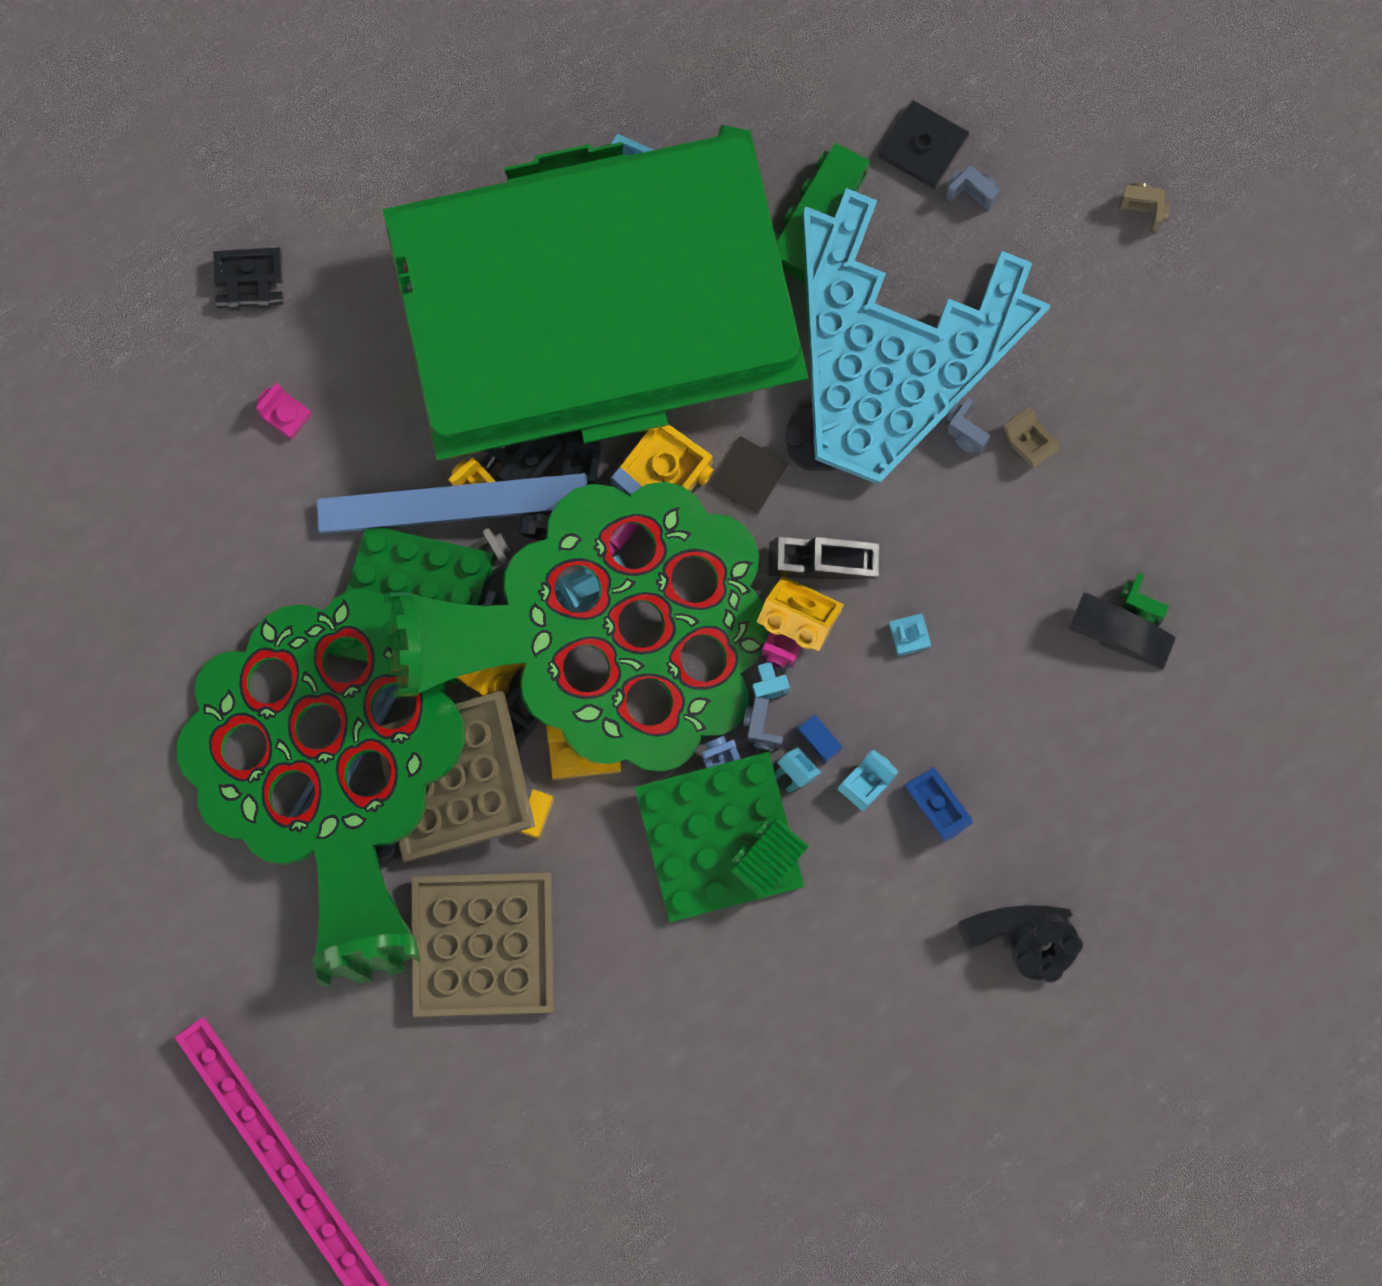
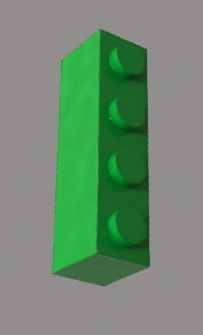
[775,143,870,283]

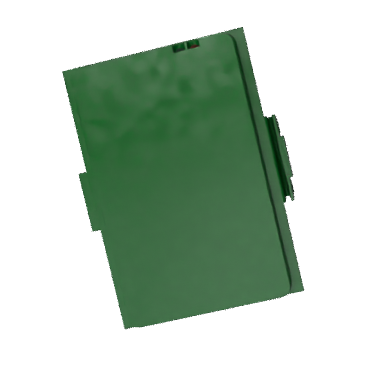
[382,129,809,461]

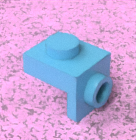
[838,750,898,812]

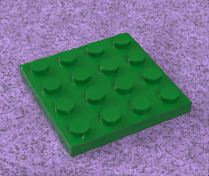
[328,527,496,686]
[634,752,805,922]

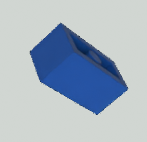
[798,714,843,764]

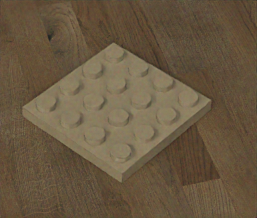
[379,691,535,863]
[412,872,554,1018]

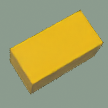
[519,789,554,840]

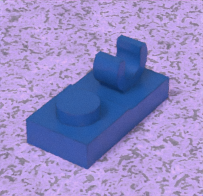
[905,767,973,842]

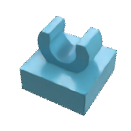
[889,613,931,657]
[775,747,822,793]

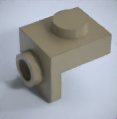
[1120,183,1170,231]
[1004,407,1061,468]

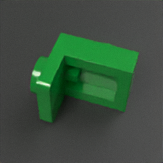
[1120,572,1169,625]

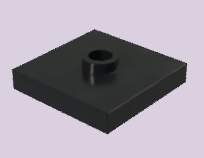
[878,100,970,189]

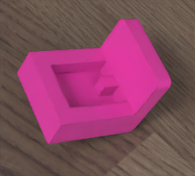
[761,633,802,669]

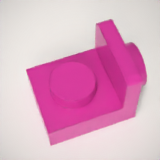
[256,383,313,440]

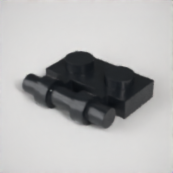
[213,247,284,311]
[479,435,566,481]

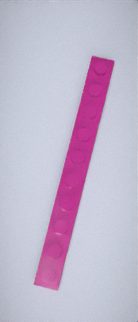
[174,1017,390,1286]

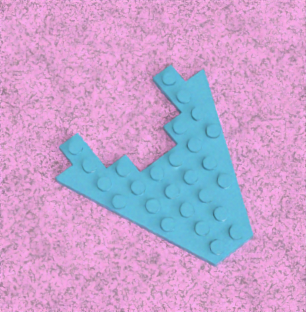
[802,188,1050,485]

